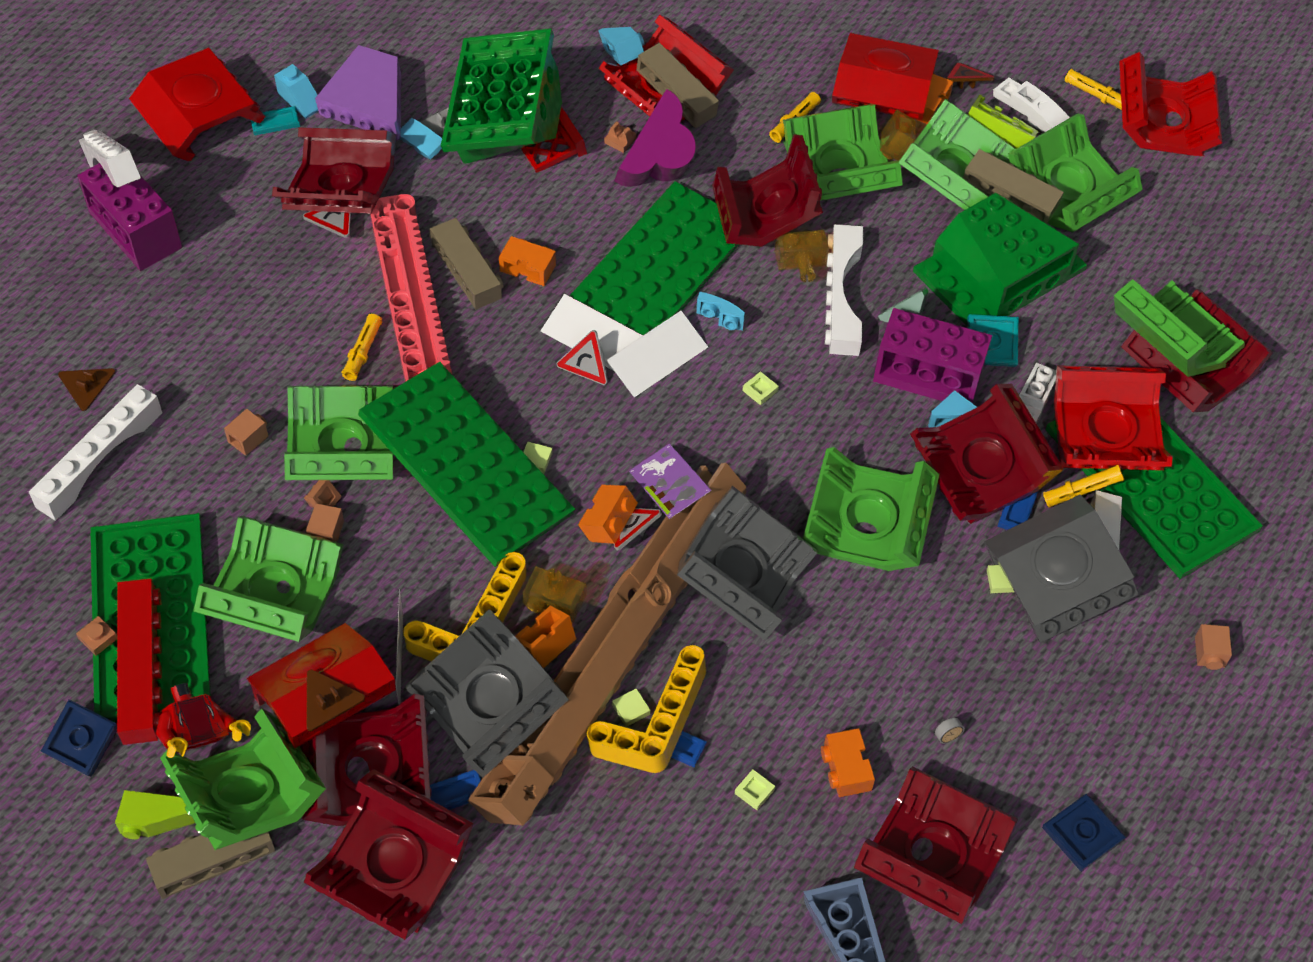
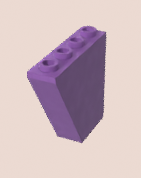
[315,45,401,140]

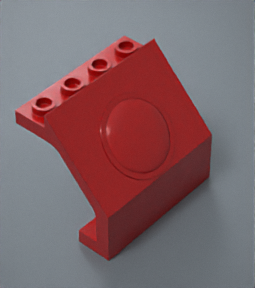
[599,14,734,122]
[832,33,939,121]
[129,48,265,161]
[1119,52,1222,156]
[1054,365,1173,470]
[246,623,396,748]

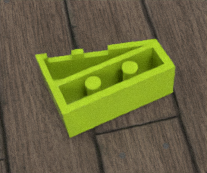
[968,95,1038,149]

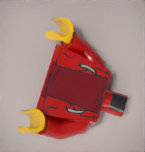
[156,683,251,758]

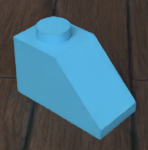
[598,27,645,66]
[274,64,318,119]

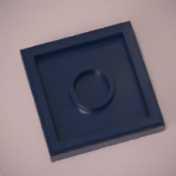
[41,699,117,777]
[1042,793,1126,872]

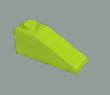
[115,790,195,840]

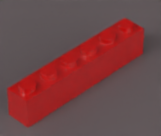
[117,578,162,745]

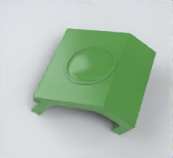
[898,99,1015,210]
[783,104,903,201]
[1008,113,1143,232]
[1114,279,1245,377]
[284,386,393,480]
[803,447,940,571]
[194,516,344,642]
[160,708,326,850]

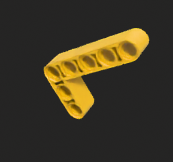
[403,552,526,661]
[587,645,706,773]

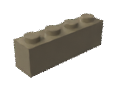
[636,43,719,129]
[963,149,1064,224]
[430,218,504,310]
[146,832,275,899]

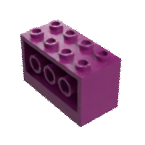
[77,163,182,271]
[873,308,992,403]

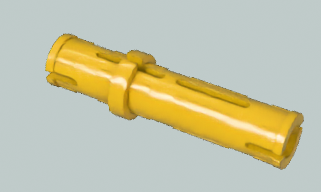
[1065,69,1122,110]
[769,92,821,143]
[341,314,383,381]
[1043,465,1124,508]

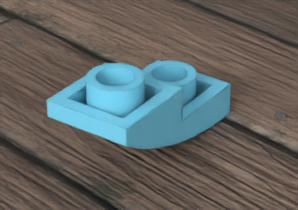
[400,118,442,160]
[696,291,745,331]

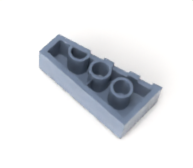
[803,877,885,962]

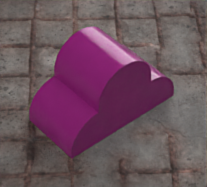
[614,89,696,187]

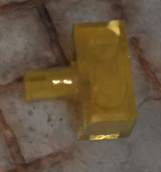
[880,109,916,161]
[774,230,829,282]
[523,566,586,623]

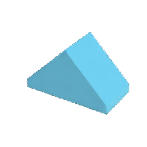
[928,390,977,427]

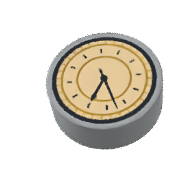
[935,718,965,744]

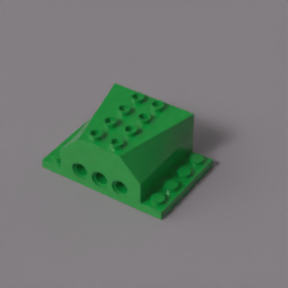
[441,28,562,164]
[913,193,1087,326]

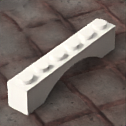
[79,130,141,187]
[825,224,863,356]
[29,384,162,521]

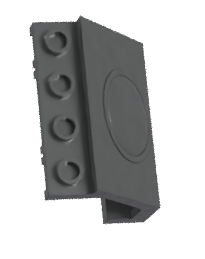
[677,486,817,640]
[984,495,1139,643]
[405,609,569,778]

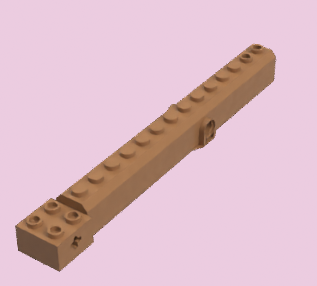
[468,463,746,826]

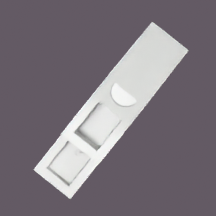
[993,78,1070,133]
[1020,363,1057,424]

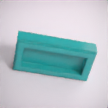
[250,106,300,136]

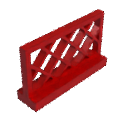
[520,106,587,173]

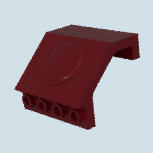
[272,127,396,214]
[712,134,823,247]
[1121,289,1273,412]
[910,384,1064,524]
[300,693,431,826]
[854,766,1018,924]
[304,769,474,940]

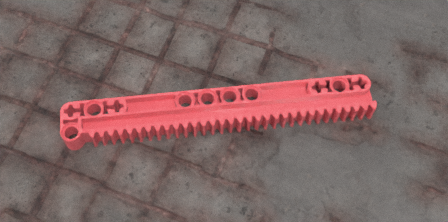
[370,194,452,382]

